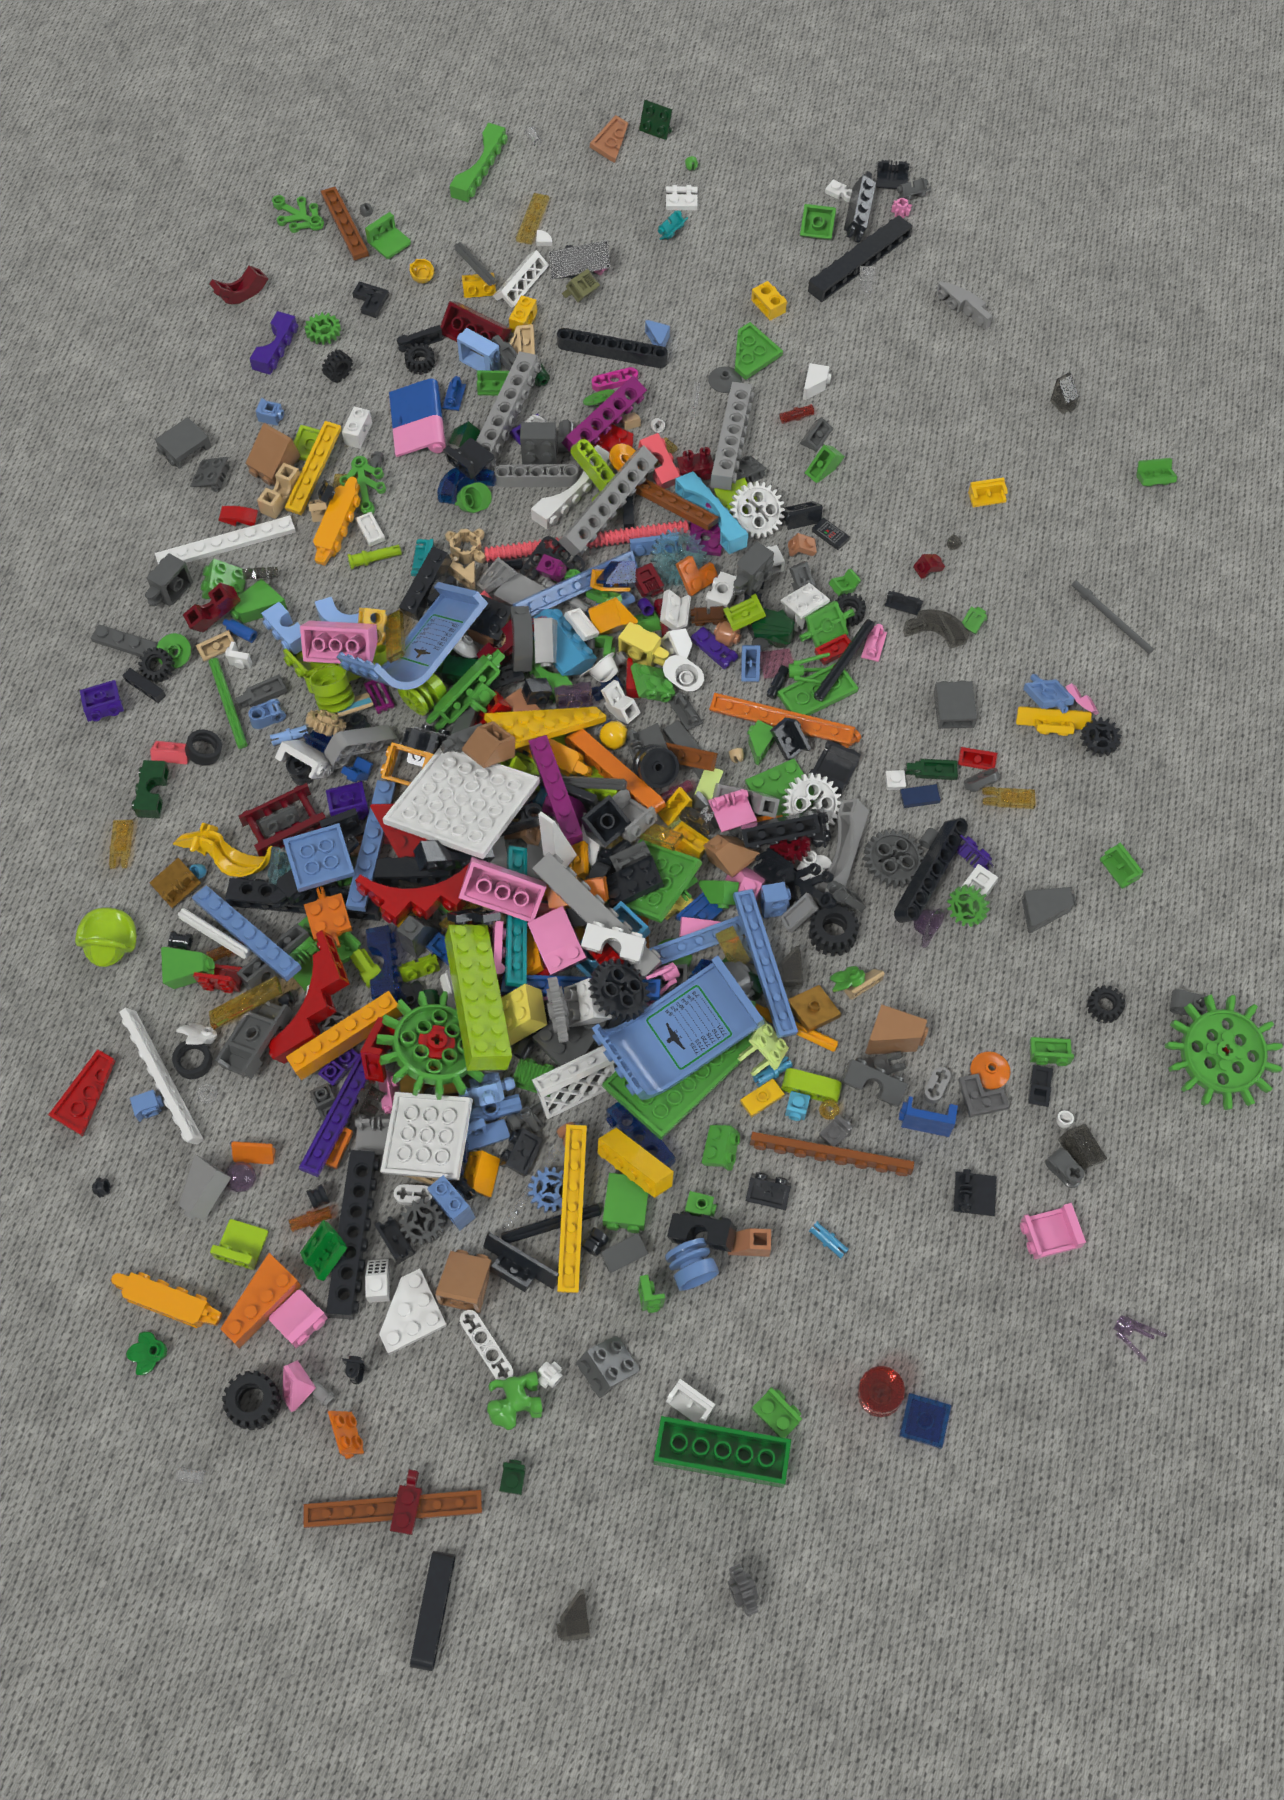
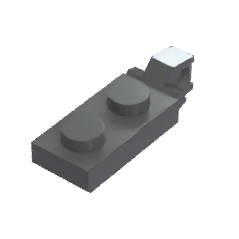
[491,335,518,371]
[235,675,288,709]
[440,723,483,754]

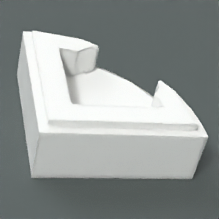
[536,230,552,246]

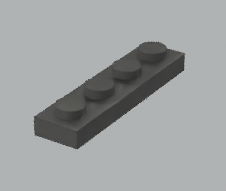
[91,624,158,662]

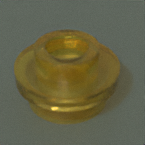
[819,1099,840,1120]

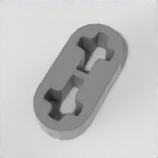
[924,1067,951,1103]

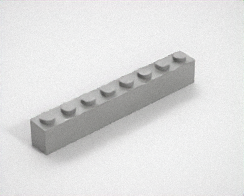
[532,852,662,979]

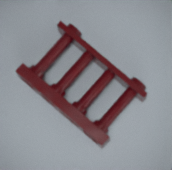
[238,783,326,856]

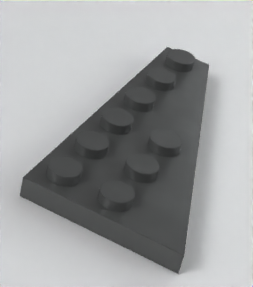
[532,1020,609,1066]

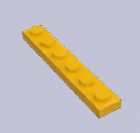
[285,421,342,516]

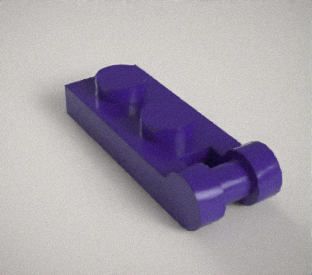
[690,627,738,669]

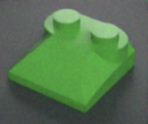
[800,204,836,240]

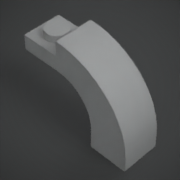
[712,783,780,818]

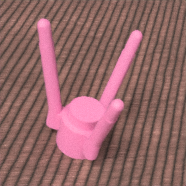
[639,962,680,1006]

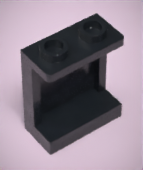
[809,740,861,797]

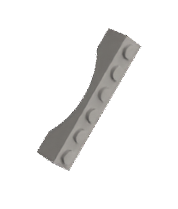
[812,799,869,906]

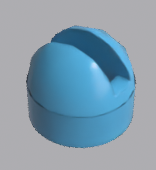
[189,864,206,879]

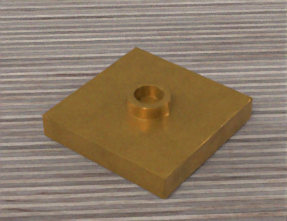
[788,985,841,1033]

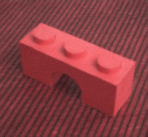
[638,433,681,489]

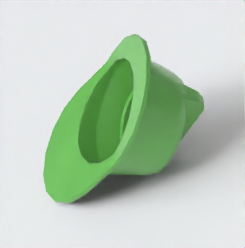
[455,482,492,513]

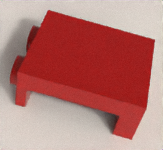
[360,1017,395,1083]

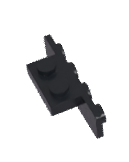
[483,1232,559,1292]

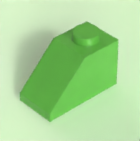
[805,445,845,483]
[747,720,775,766]
[698,880,739,909]

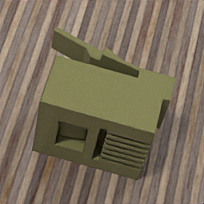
[562,269,600,302]

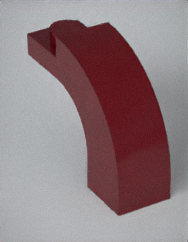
[209,265,268,304]

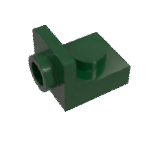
[499,1459,526,1495]

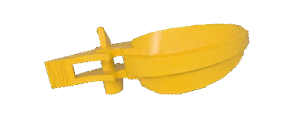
[173,823,274,877]

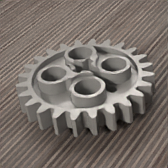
[546,976,570,1043]

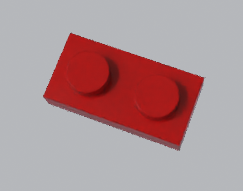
[814,634,851,665]

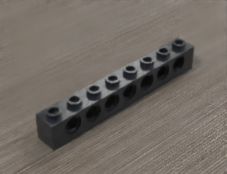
[225,877,381,921]
[326,1150,380,1320]

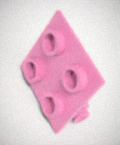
[708,789,757,833]

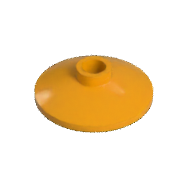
[609,444,640,471]

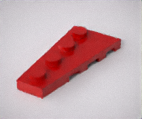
[48,1049,116,1137]

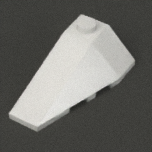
[538,812,577,868]

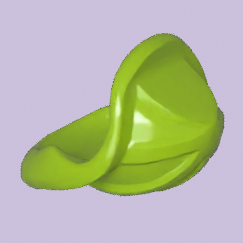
[75,907,137,967]

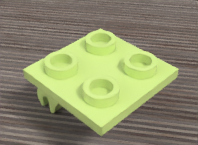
[737,1020,789,1076]

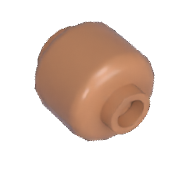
[714,621,741,647]

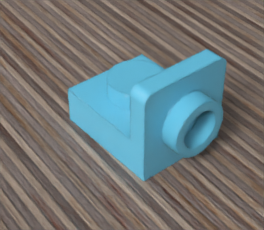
[785,1091,810,1121]

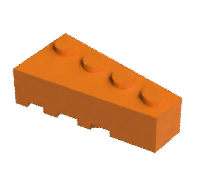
[220,1253,302,1349]

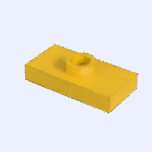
[740,1079,785,1118]

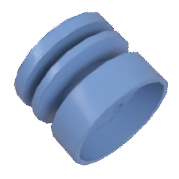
[665,1238,719,1291]

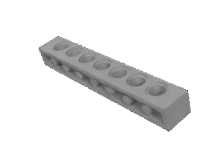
[476,351,541,474]
[711,382,754,490]
[558,445,658,556]

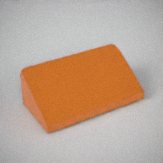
[231,1141,276,1164]

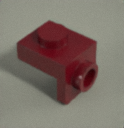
[913,554,945,579]

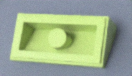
[694,768,723,800]

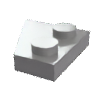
[476,557,517,593]

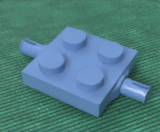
[1023,674,1075,713]

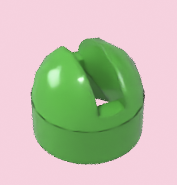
[685,156,698,171]

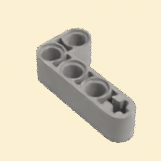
[324,725,399,769]

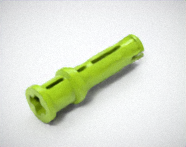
[347,544,402,570]

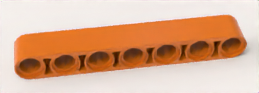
[565,729,666,814]

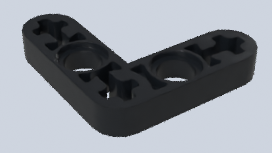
[520,536,585,580]

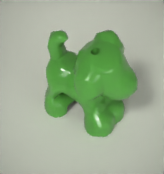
[487,1371,542,1430]

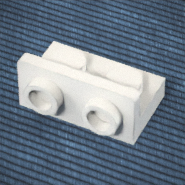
[660,590,691,630]

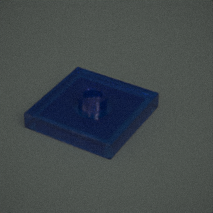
[899,1393,951,1449]

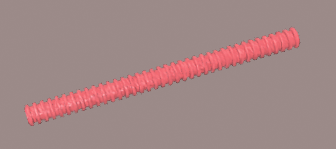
[484,520,689,563]

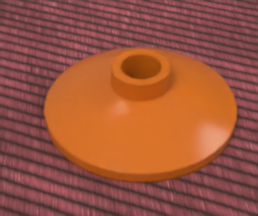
[970,1052,1010,1090]

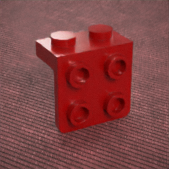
[193,964,243,993]

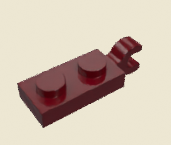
[390,1469,422,1535]

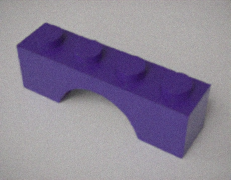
[250,311,298,375]

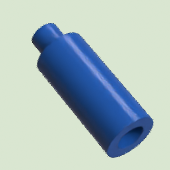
[223,619,257,643]

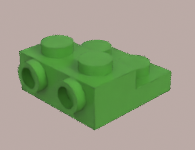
[630,663,675,702]

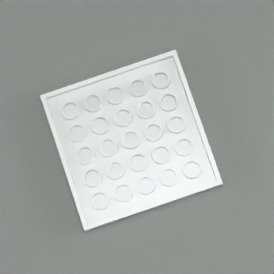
[382,748,540,859]

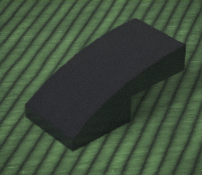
[1028,1065,1053,1107]

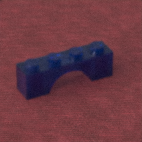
[366,925,402,1002]

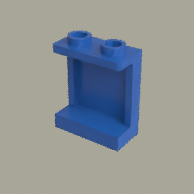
[898,1096,958,1137]

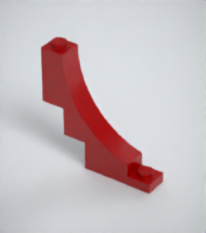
[268,930,350,1064]

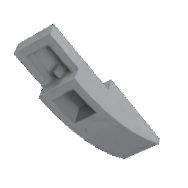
[936,282,992,330]

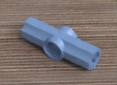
[469,1094,522,1122]

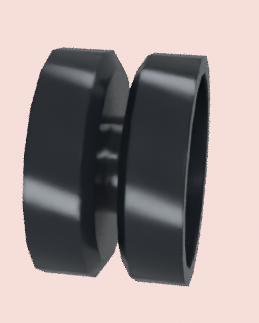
[633,744,679,788]

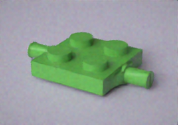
[799,601,855,648]

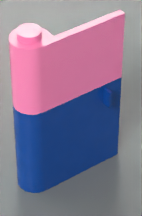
[389,378,446,457]

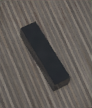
[622,495,634,530]
[122,668,166,704]

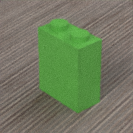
[603,1173,649,1233]

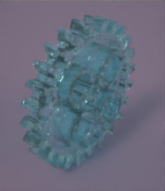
[650,528,707,586]

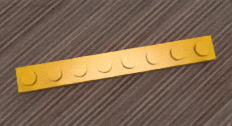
[557,1124,587,1293]

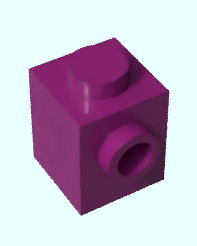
[536,554,568,583]

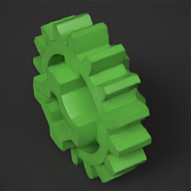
[304,312,341,345]
[947,884,990,927]

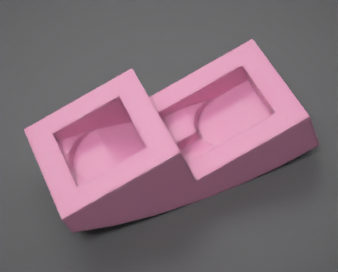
[1066,683,1099,715]

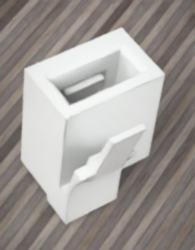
[961,864,998,900]

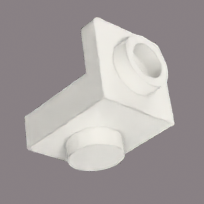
[225,642,252,669]

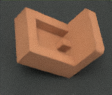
[788,533,817,557]

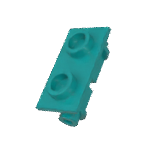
[658,210,688,240]

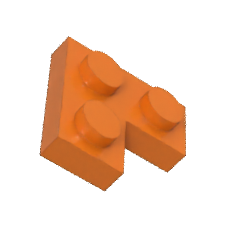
[675,556,718,596]

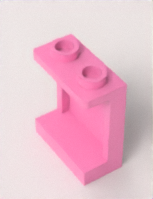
[1020,1203,1086,1259]

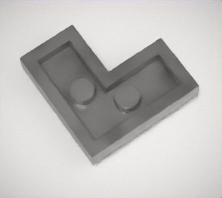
[958,1073,1009,1118]

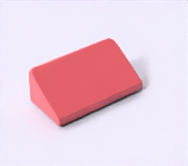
[150,741,189,764]

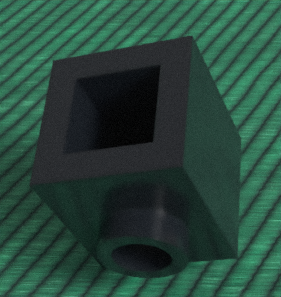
[521,678,552,705]

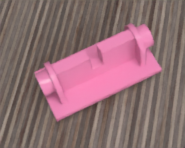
[861,624,887,662]
[378,1070,400,1114]

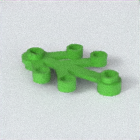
[272,195,324,233]
[339,456,386,515]

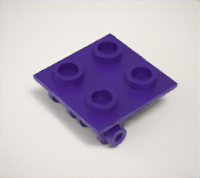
[957,835,994,870]

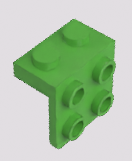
[365,212,411,259]
[200,558,247,600]

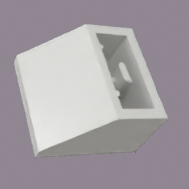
[564,978,612,1027]

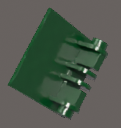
[639,100,673,140]

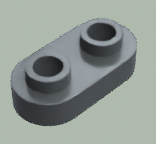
[964,768,1000,792]

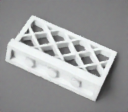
[532,1046,615,1119]

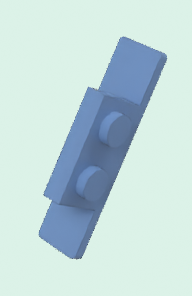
[466,1118,510,1152]

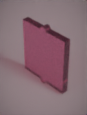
[760,648,794,679]

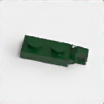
[905,759,958,780]

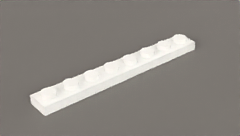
[155,516,296,564]
[119,1007,204,1145]

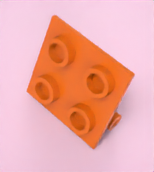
[328,1411,364,1459]

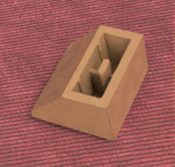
[462,721,515,768]

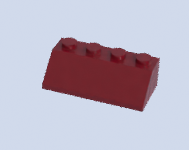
[440,301,512,352]

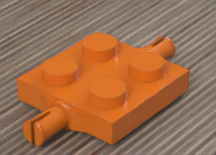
[304,887,352,948]

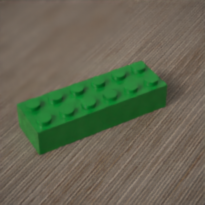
[653,1416,791,1488]

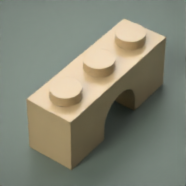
[257,463,300,519]

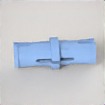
[270,725,309,746]

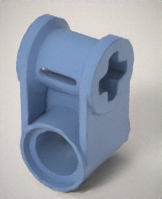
[248,699,286,729]

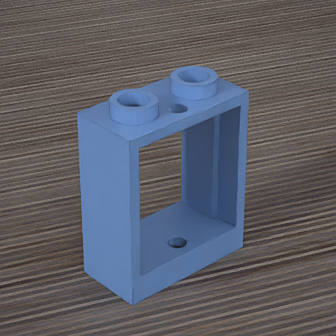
[427,1175,476,1231]

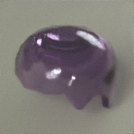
[225,1161,256,1192]

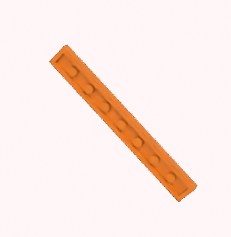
[709,693,855,746]

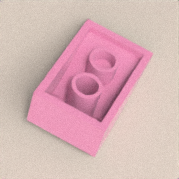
[528,906,588,976]

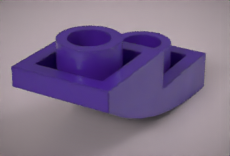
[318,1048,359,1086]

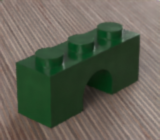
[132,760,169,819]

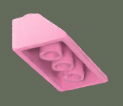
[300,621,378,663]
[459,857,546,922]

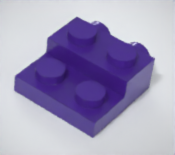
[80,680,124,722]
[326,781,369,820]

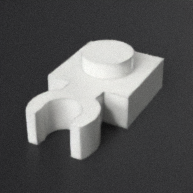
[825,179,852,202]

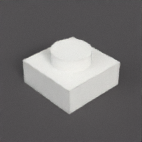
[885,770,906,790]

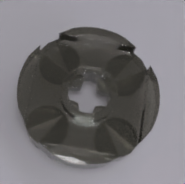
[242,567,278,580]

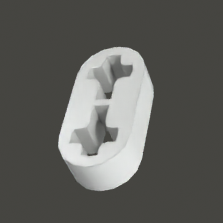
[394,1184,433,1205]

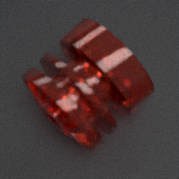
[857,1366,905,1418]

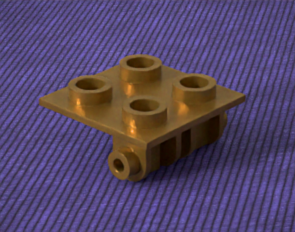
[149,858,201,909]

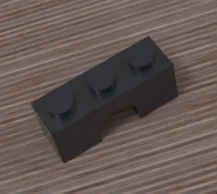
[667,1211,737,1252]

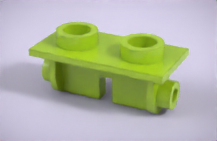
[398,953,440,982]

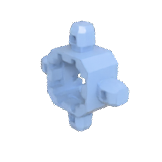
[458,1072,516,1106]

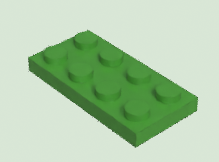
[777,663,858,716]

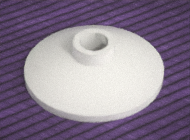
[453,635,479,659]

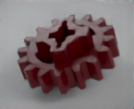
[769,836,811,864]

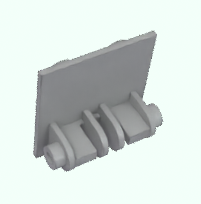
[355,1115,390,1155]

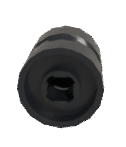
[286,755,314,785]

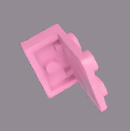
[269,1290,328,1348]

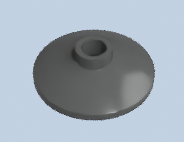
[708,366,742,393]

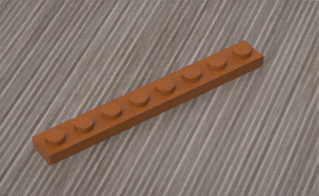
[750,1132,915,1176]
[304,1490,483,1528]

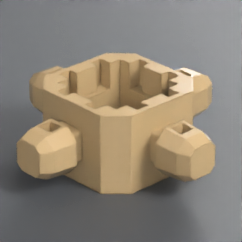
[445,528,486,564]

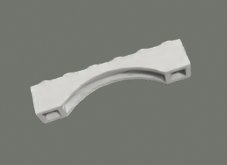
[531,445,613,530]

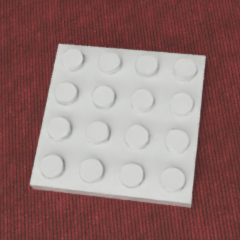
[380,1092,473,1180]

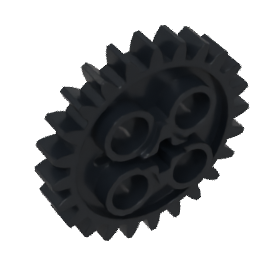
[588,959,650,1022]

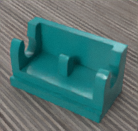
[411,539,435,576]

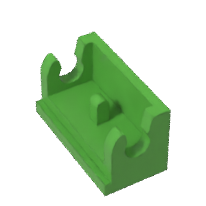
[477,370,509,396]
[1100,842,1143,889]

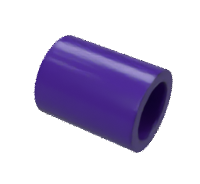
[638,598,654,616]

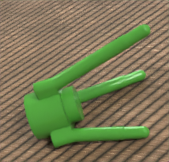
[789,653,830,684]

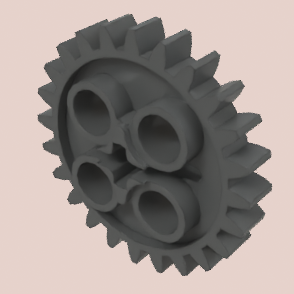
[863,829,924,889]

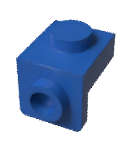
[341,757,373,782]

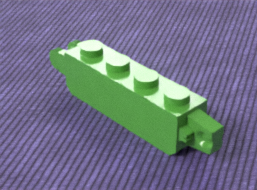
[426,649,505,731]

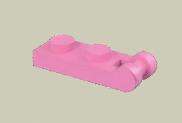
[491,921,506,979]

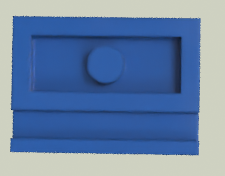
[676,892,723,921]

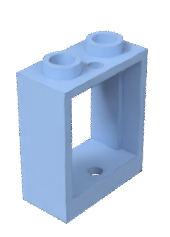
[457,328,501,371]

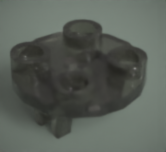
[679,806,714,835]
[350,1079,385,1118]

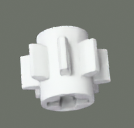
[537,1361,563,1389]

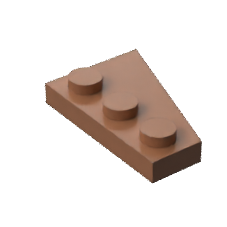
[590,115,628,163]

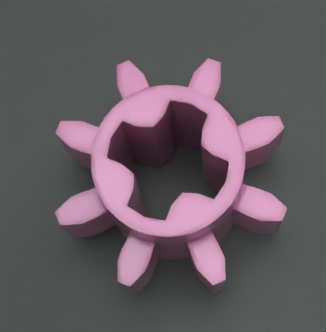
[891,198,912,218]

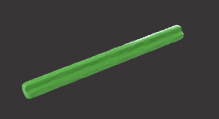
[209,658,247,749]

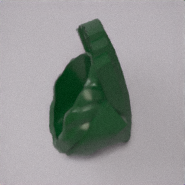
[751,608,794,648]

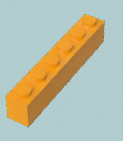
[286,991,403,1081]

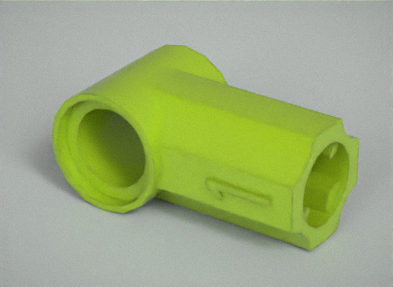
[350,949,385,989]

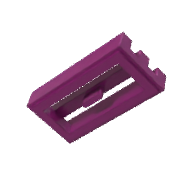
[364,680,395,714]

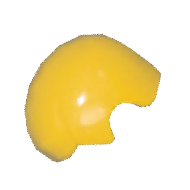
[410,259,434,284]
[599,721,628,750]

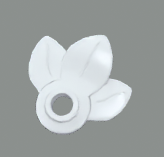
[797,850,832,880]
[176,1023,217,1045]

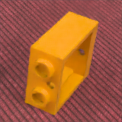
[380,742,434,786]

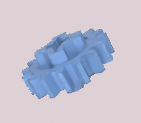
[527,1167,563,1213]

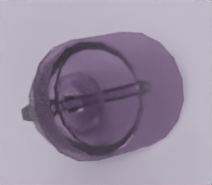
[914,908,944,948]

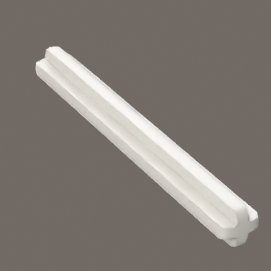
[177,908,251,959]

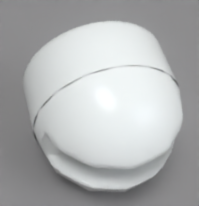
[650,418,665,433]
[1057,1111,1074,1129]

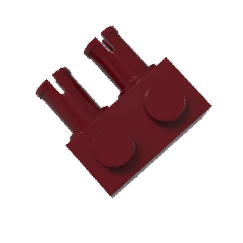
[676,447,714,480]

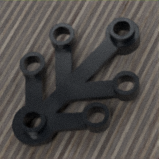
[785,863,837,909]

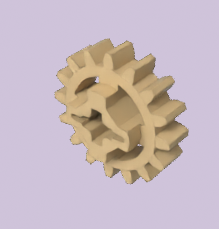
[306,710,346,736]

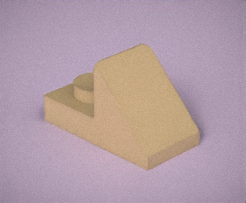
[308,499,328,522]
[448,560,476,591]

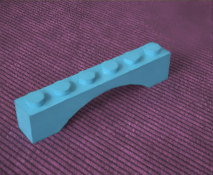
[675,472,749,554]

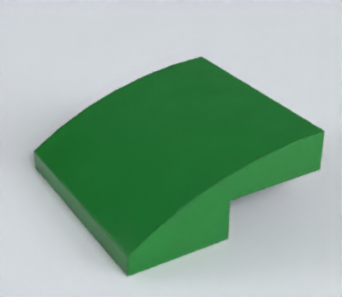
[300,1220,347,1281]

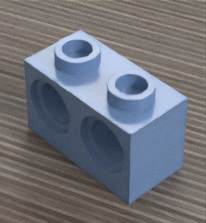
[759,882,791,919]

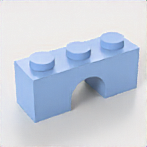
[261,602,302,655]

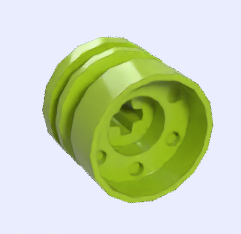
[309,665,355,713]
[398,673,447,716]

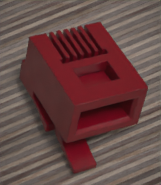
[631,563,664,598]

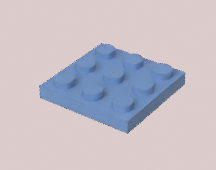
[283,823,355,892]

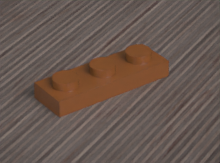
[666,743,718,772]

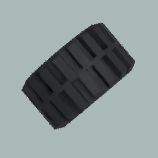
[809,903,859,957]
[222,1371,281,1430]

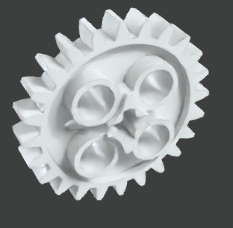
[729,481,785,539]
[781,773,842,830]

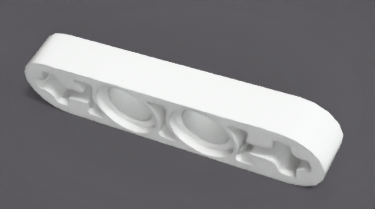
[460,1310,514,1380]

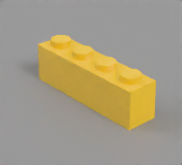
[597,1128,674,1198]

